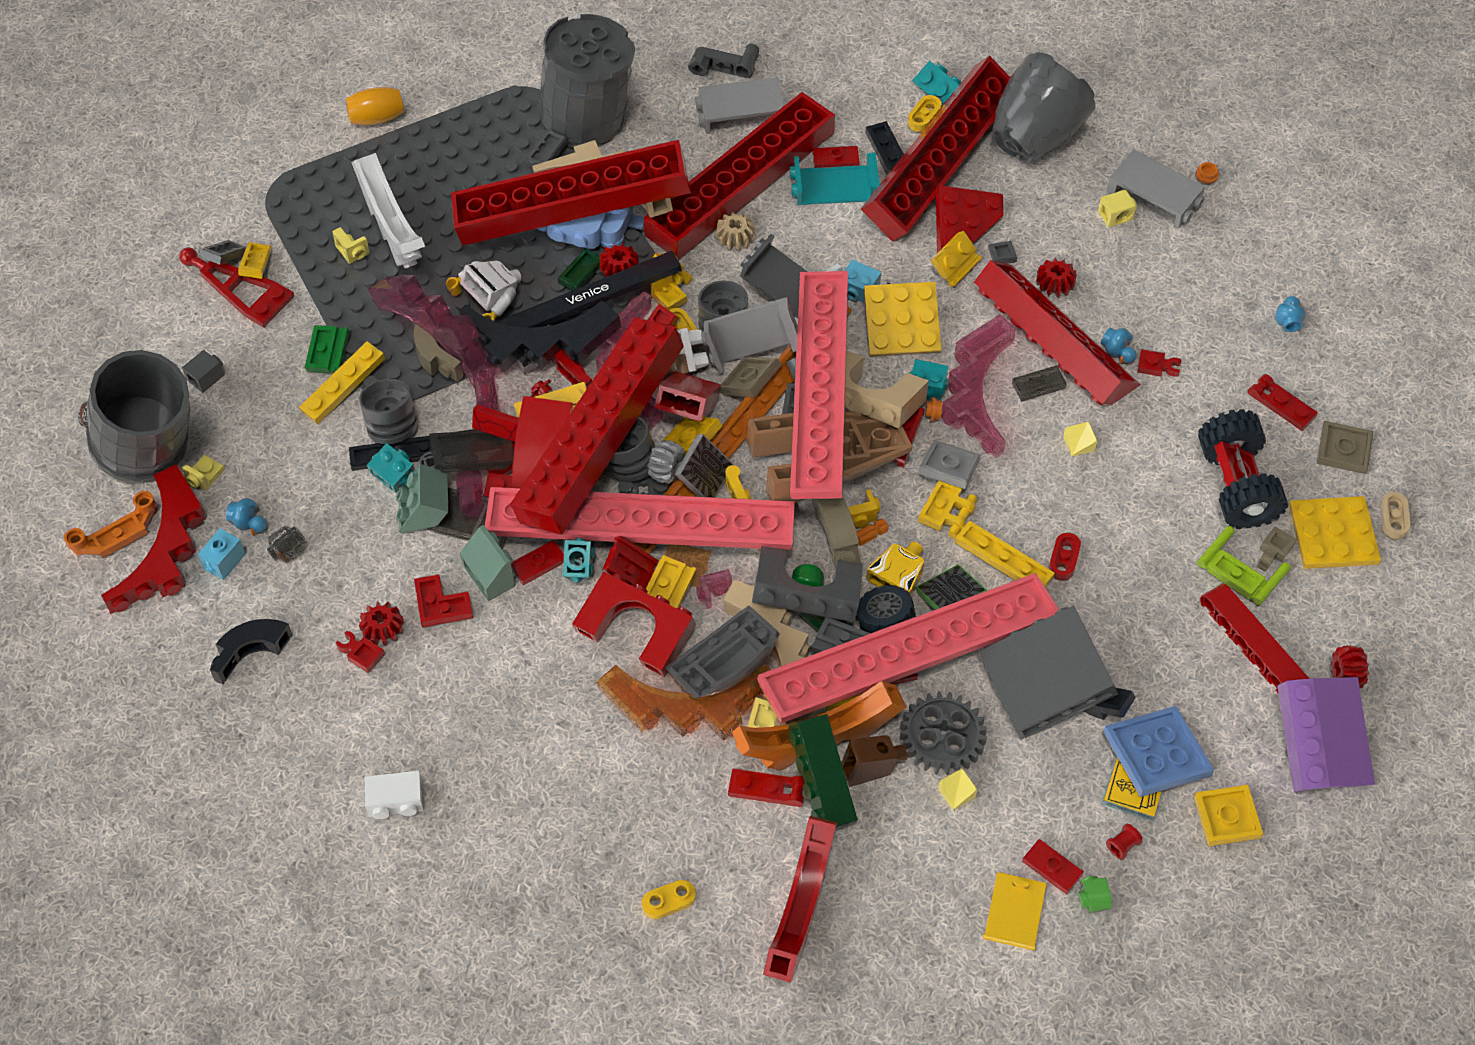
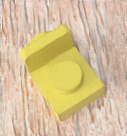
[332,227,370,264]
[182,455,225,490]
[748,694,777,728]

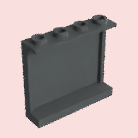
[978,606,1118,739]

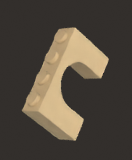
[845,351,929,428]

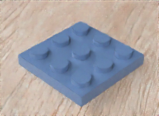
[1103,706,1214,797]

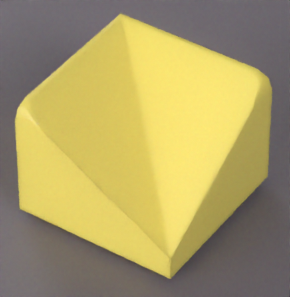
[1063,422,1097,456]
[938,769,977,810]

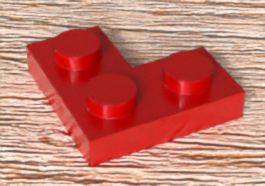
[414,574,473,628]

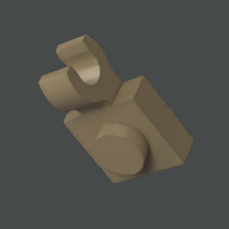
[1257,527,1297,572]

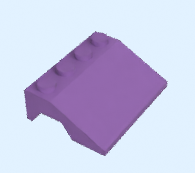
[1278,677,1375,792]

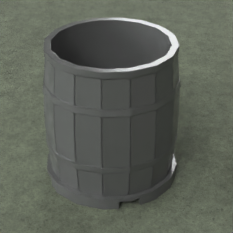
[540,14,636,145]
[86,350,191,483]

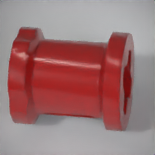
[1106,823,1143,860]

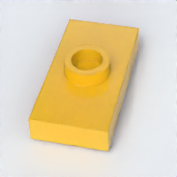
[238,242,272,279]

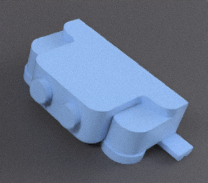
[537,206,644,249]

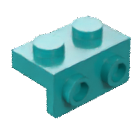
[912,60,961,106]

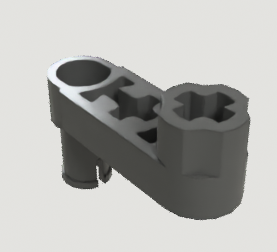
[688,43,759,78]

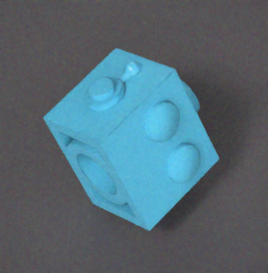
[844,259,881,304]
[198,528,246,580]

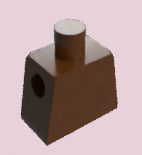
[841,735,908,787]

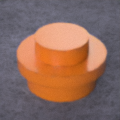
[1196,162,1219,184]
[925,397,942,422]

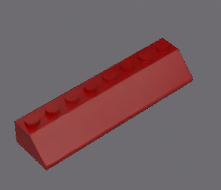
[974,260,1141,405]

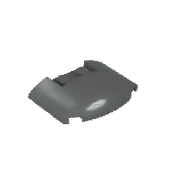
[665,605,780,699]

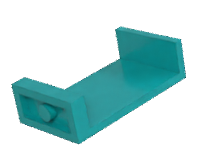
[790,153,880,205]

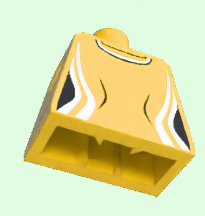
[866,541,925,597]

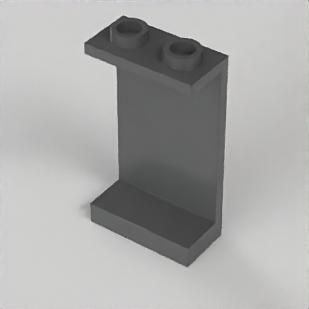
[740,234,808,318]

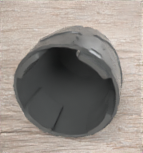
[992,52,1096,163]

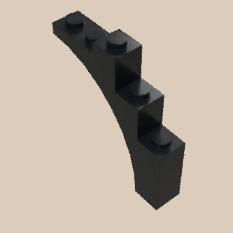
[459,300,621,372]

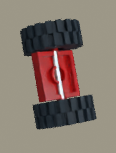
[1198,409,1288,530]

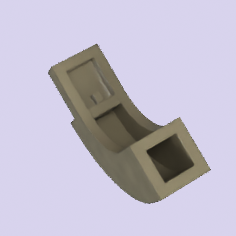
[414,302,464,382]
[812,496,862,569]

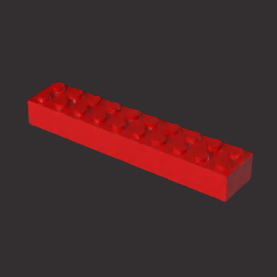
[861,55,1010,242]
[644,92,835,259]
[451,140,691,246]
[510,317,684,535]

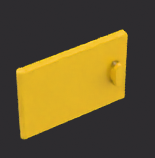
[983,872,1047,951]

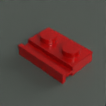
[603,536,659,589]

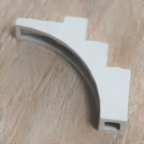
[351,153,425,269]

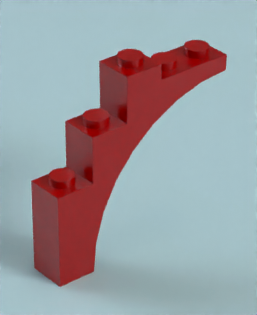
[101,464,206,614]

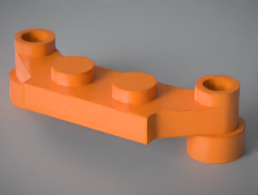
[64,491,156,558]

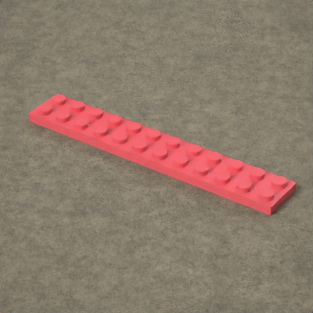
[790,271,848,499]
[485,487,795,550]
[757,573,1059,723]

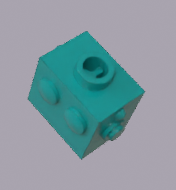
[909,359,949,401]
[367,443,415,493]
[563,538,595,582]

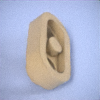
[1380,492,1410,539]

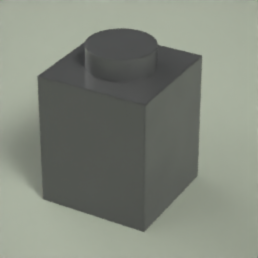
[182,350,224,393]

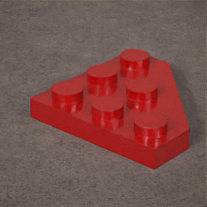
[936,185,1004,253]

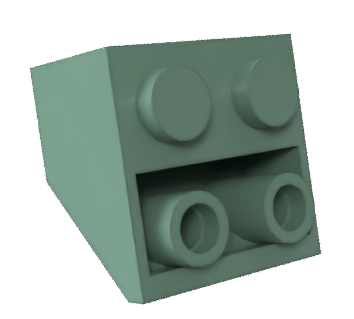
[396,464,448,533]
[460,525,516,601]

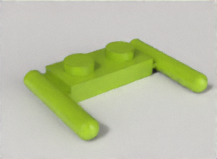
[1197,526,1291,605]

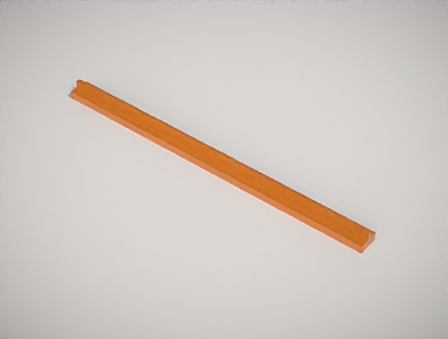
[633,306,852,554]

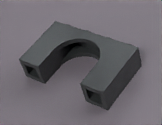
[752,546,863,622]

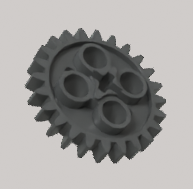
[900,691,987,775]

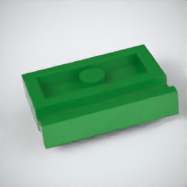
[305,325,350,373]

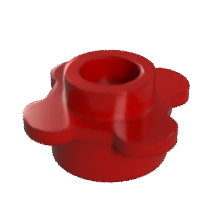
[530,379,553,397]

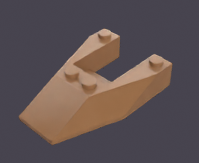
[746,412,912,503]

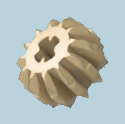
[716,212,755,251]

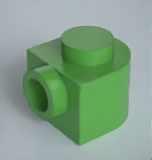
[1078,876,1112,913]

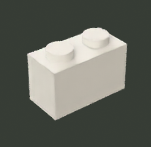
[364,771,424,819]

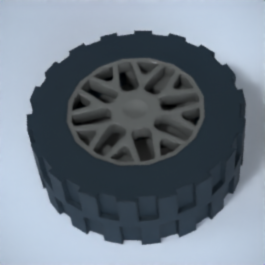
[857,585,916,634]

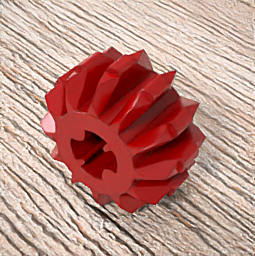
[599,243,639,277]
[1036,258,1077,298]
[359,601,404,646]
[1330,645,1370,688]

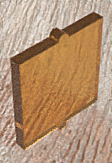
[660,544,711,588]

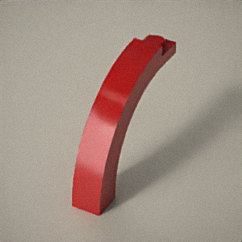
[763,816,837,983]

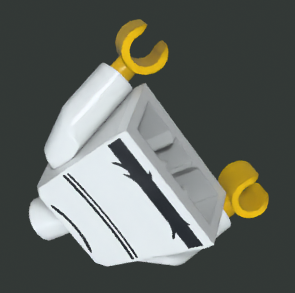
[446,261,521,321]

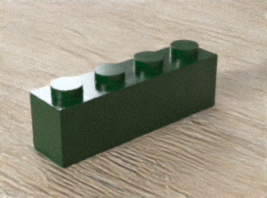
[788,714,858,827]

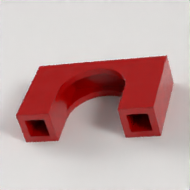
[572,571,696,677]

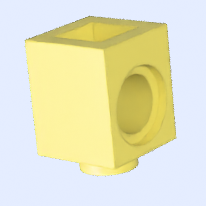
[1098,189,1137,228]

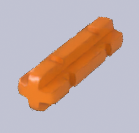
[856,518,889,546]

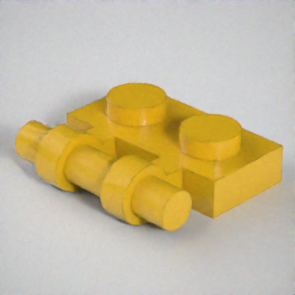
[918,480,977,538]

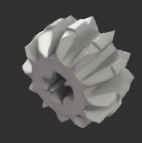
[647,440,684,484]

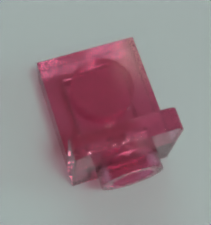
[696,569,732,609]

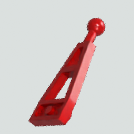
[179,247,295,328]

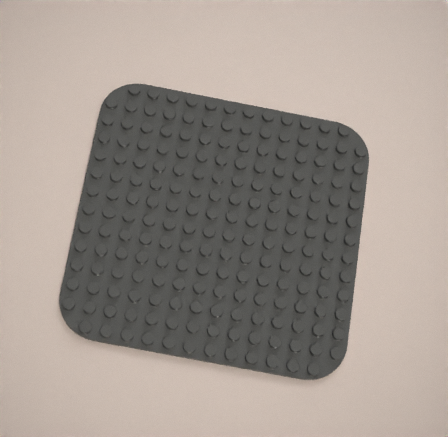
[265,85,655,401]

